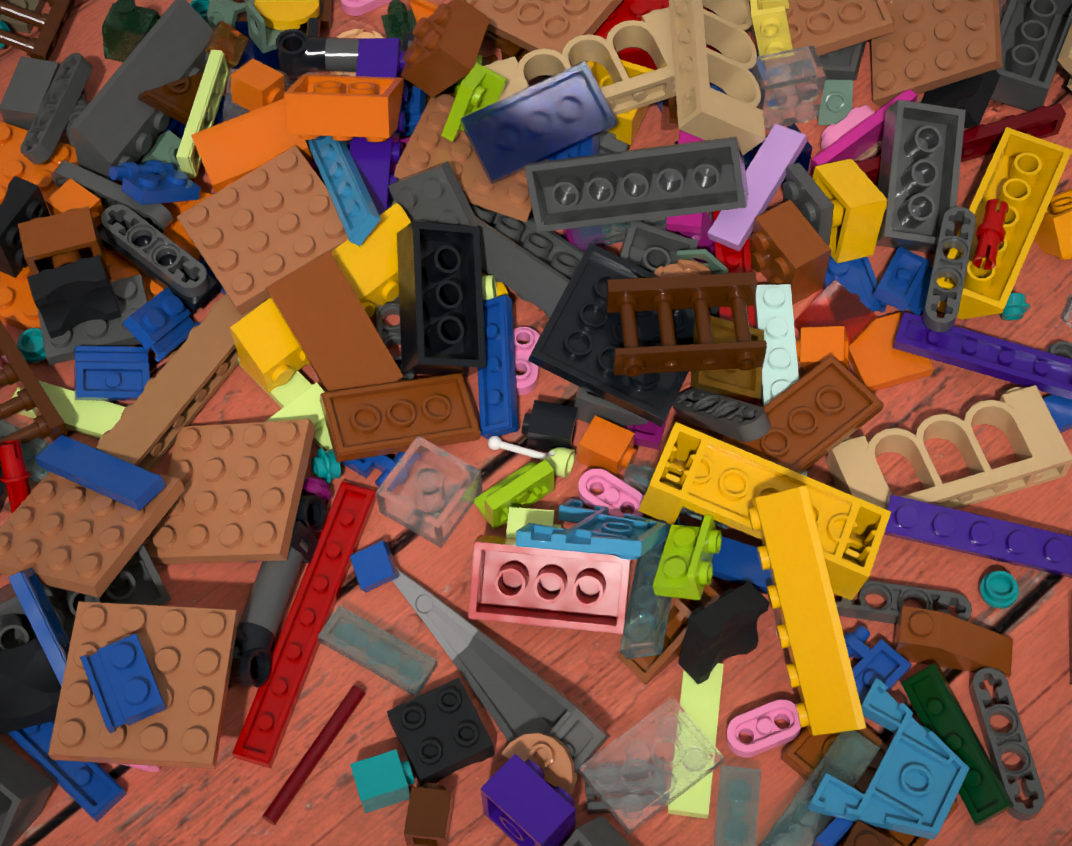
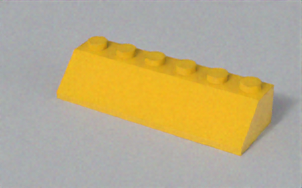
[937,127,1072,320]
[230,203,411,393]
[747,485,866,736]

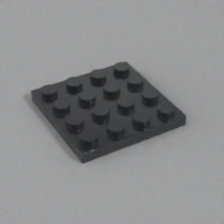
[528,243,720,427]

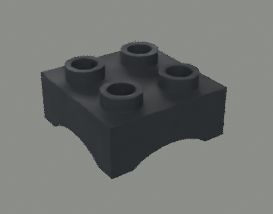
[922,69,1000,128]
[0,176,51,278]
[27,255,121,339]
[678,581,770,685]
[0,638,61,734]
[387,678,494,787]

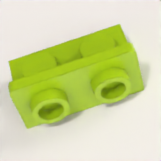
[441,63,507,142]
[474,459,555,530]
[652,515,722,600]

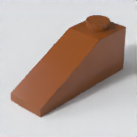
[618,579,725,684]
[893,606,1013,678]

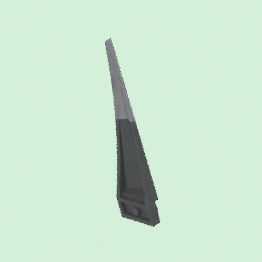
[392,567,611,789]

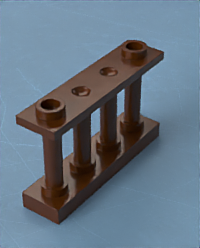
[0,0,76,61]
[606,272,767,377]
[0,321,68,445]

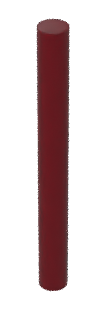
[262,686,366,825]

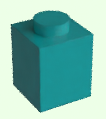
[350,749,415,814]

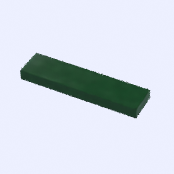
[901,663,1014,825]

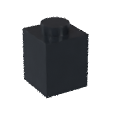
[522,400,578,452]

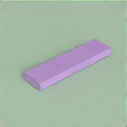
[708,123,807,252]

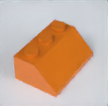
[284,74,404,142]
[191,98,314,193]

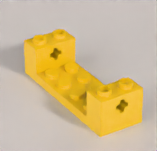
[638,422,891,601]

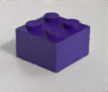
[480,754,576,846]

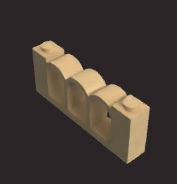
[669,0,766,155]
[484,7,676,149]
[826,385,1072,509]

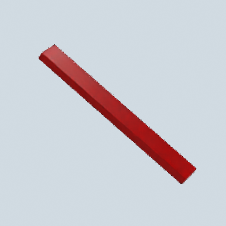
[232,481,377,769]

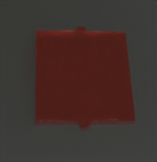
[794,279,877,346]

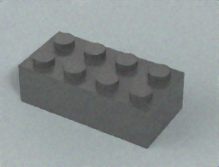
[991,0,1072,112]
[876,99,966,254]

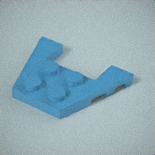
[515,498,666,560]
[807,678,970,840]

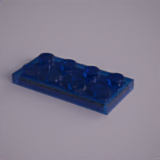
[460,61,618,184]

